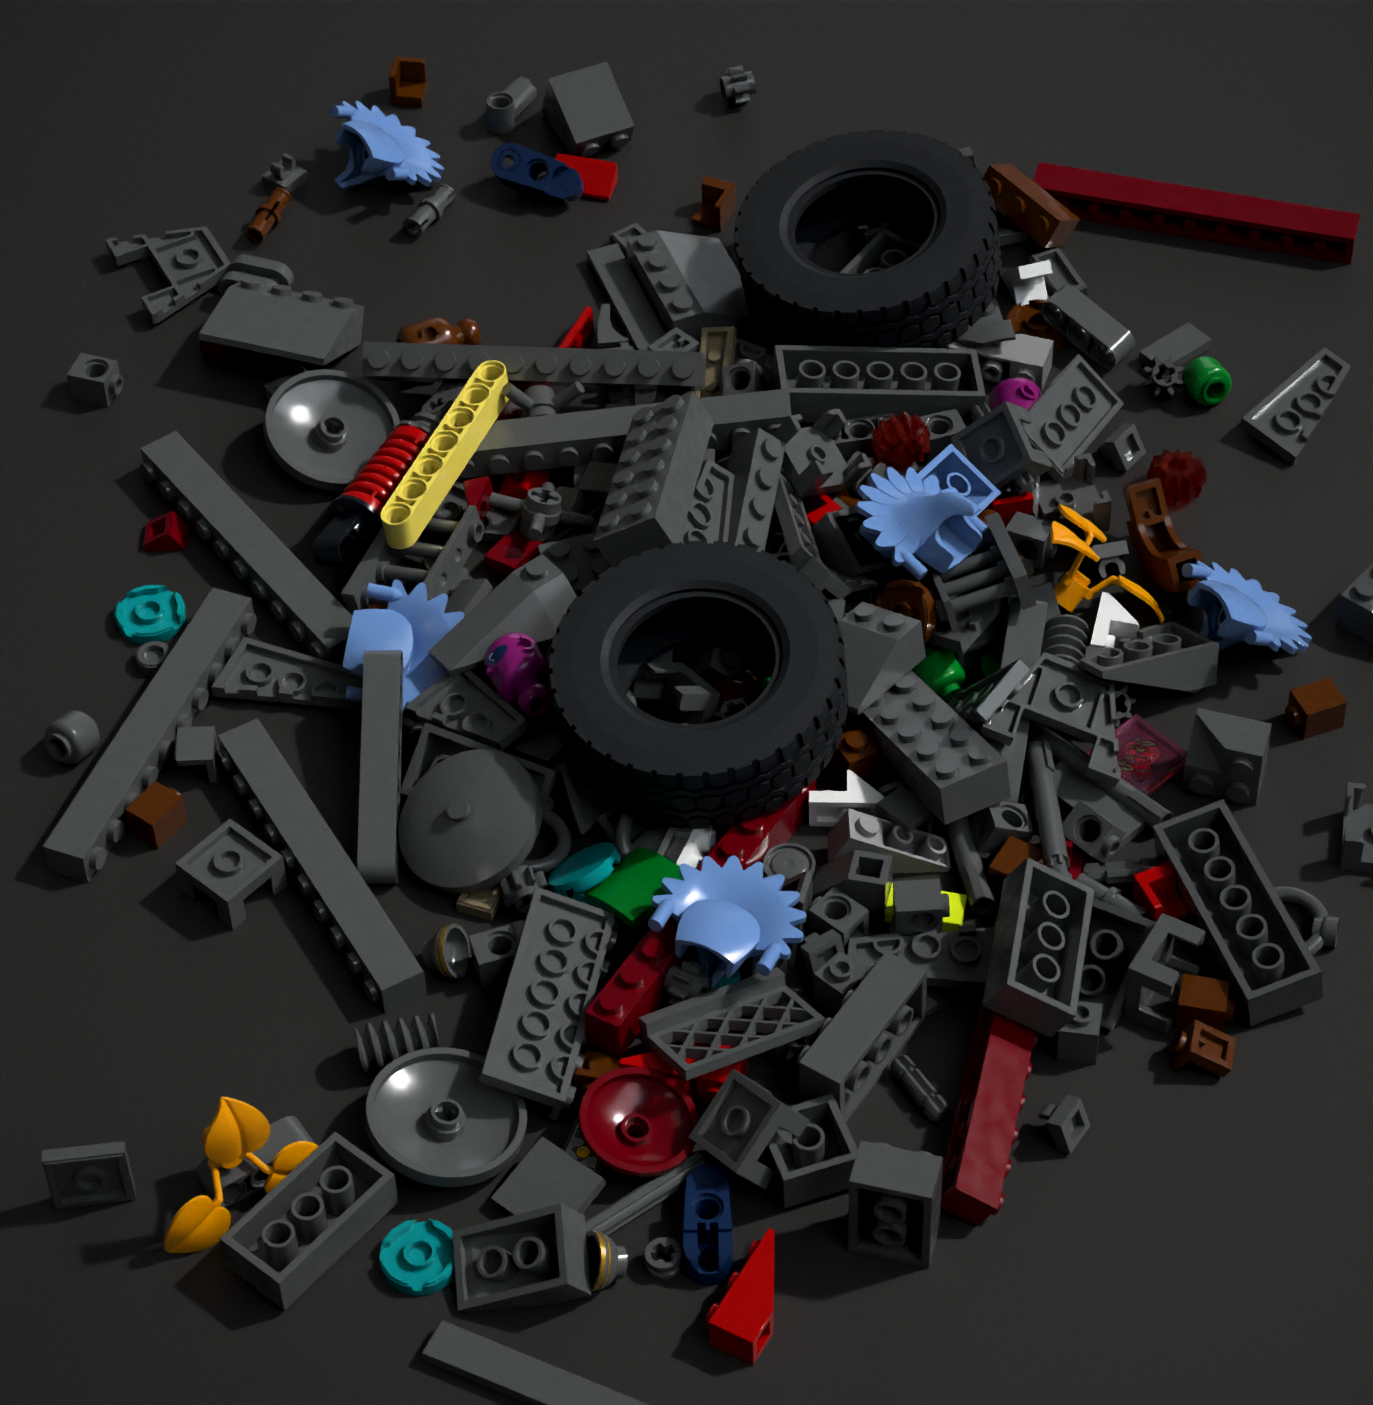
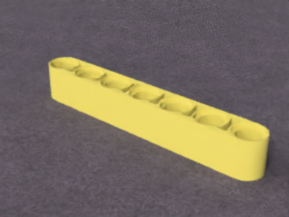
[380,360,509,550]

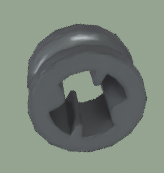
[645,1237,682,1280]

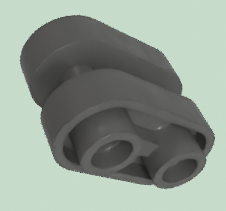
[218,254,294,297]

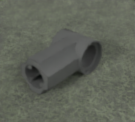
[486,76,537,134]

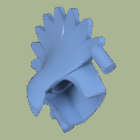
[329,101,444,189]
[854,467,988,581]
[1182,561,1312,655]
[342,579,465,711]
[648,855,807,991]

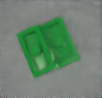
[584,846,681,930]

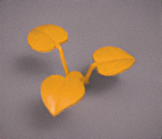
[1050,504,1164,624]
[163,1096,319,1253]

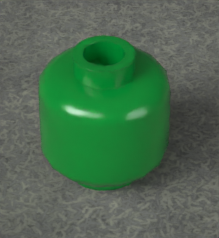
[1181,356,1232,407]
[912,646,965,702]

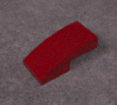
[485,527,549,575]

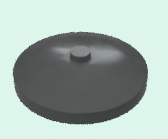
[263,369,400,491]
[398,749,543,894]
[364,1047,527,1187]

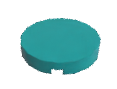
[114,585,186,645]
[548,842,621,897]
[379,1219,455,1296]

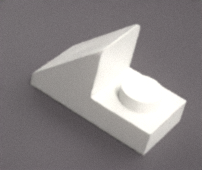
[1001,260,1052,306]
[1090,592,1139,648]
[809,770,885,827]

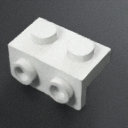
[657,825,717,869]

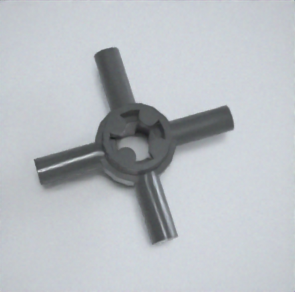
[502,381,584,418]
[488,482,594,541]

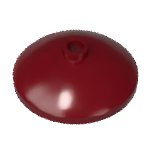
[578,1067,699,1177]

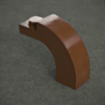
[1123,478,1203,593]

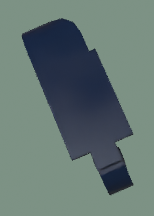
[490,142,585,203]
[683,1164,734,1286]

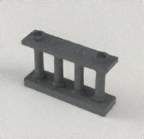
[341,505,484,616]
[920,512,1037,633]

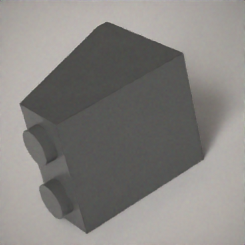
[542,61,635,157]

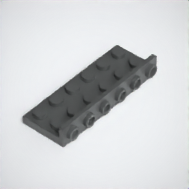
[478,886,618,1121]

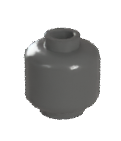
[45,710,100,765]

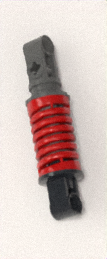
[312,381,468,566]

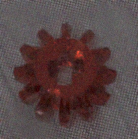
[872,411,931,471]
[1147,448,1207,506]

